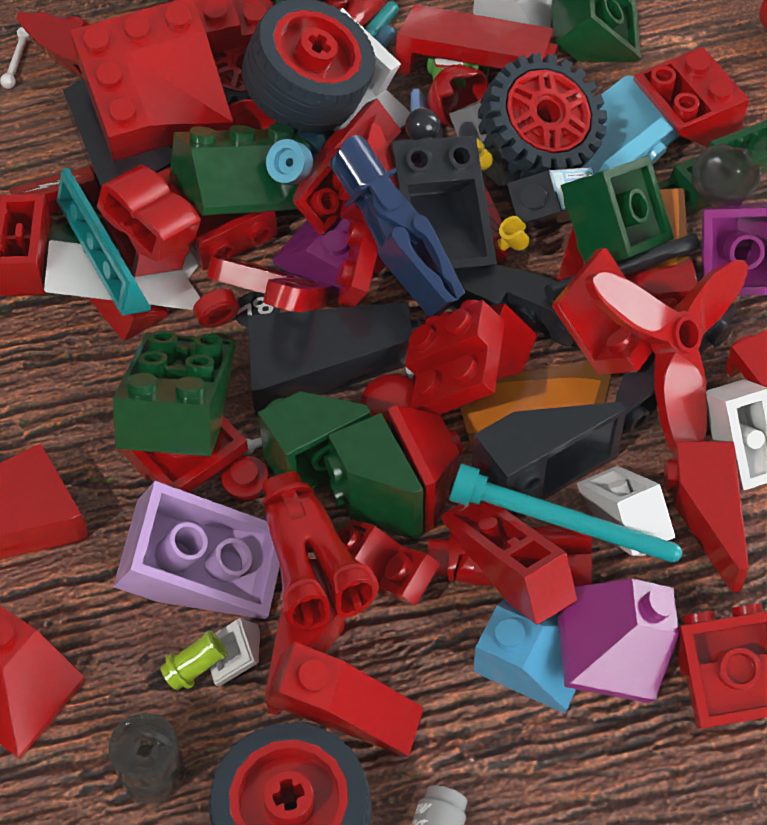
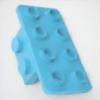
[582,75,680,173]

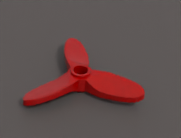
[585,260,748,453]

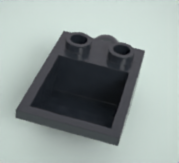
[389,108,497,270]
[449,402,627,518]

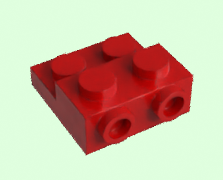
[194,0,273,54]
[405,300,505,415]
[120,416,249,493]
[675,603,767,729]

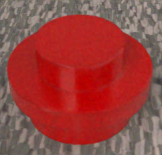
[221,456,269,502]

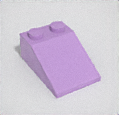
[113,481,280,619]

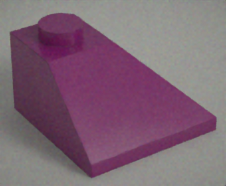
[702,202,767,296]
[558,578,679,703]

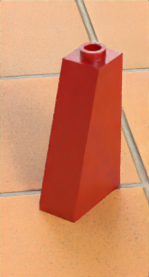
[0,443,89,560]

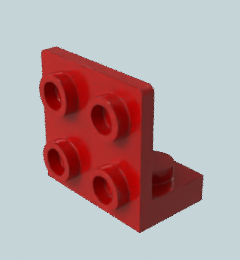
[552,248,678,375]

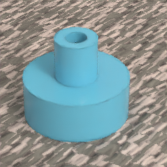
[266,139,313,185]

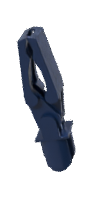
[329,135,465,317]

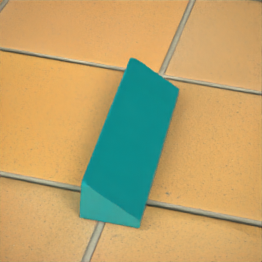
[57,168,151,316]

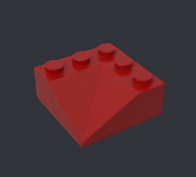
[70,0,234,162]

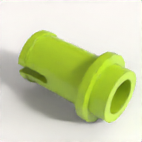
[160,630,228,691]

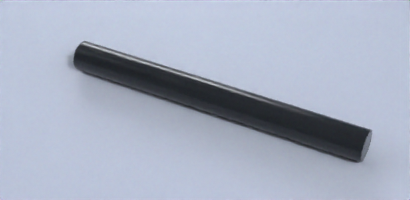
[544,234,700,302]

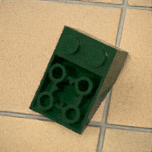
[113,330,236,456]

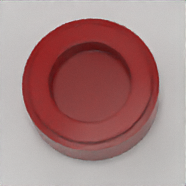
[193,289,240,328]

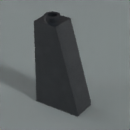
[63,79,172,193]
[247,302,420,415]

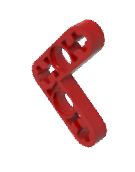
[206,255,331,312]

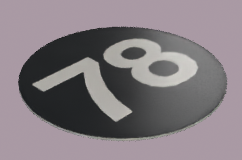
[234,292,279,328]

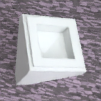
[210,618,260,687]

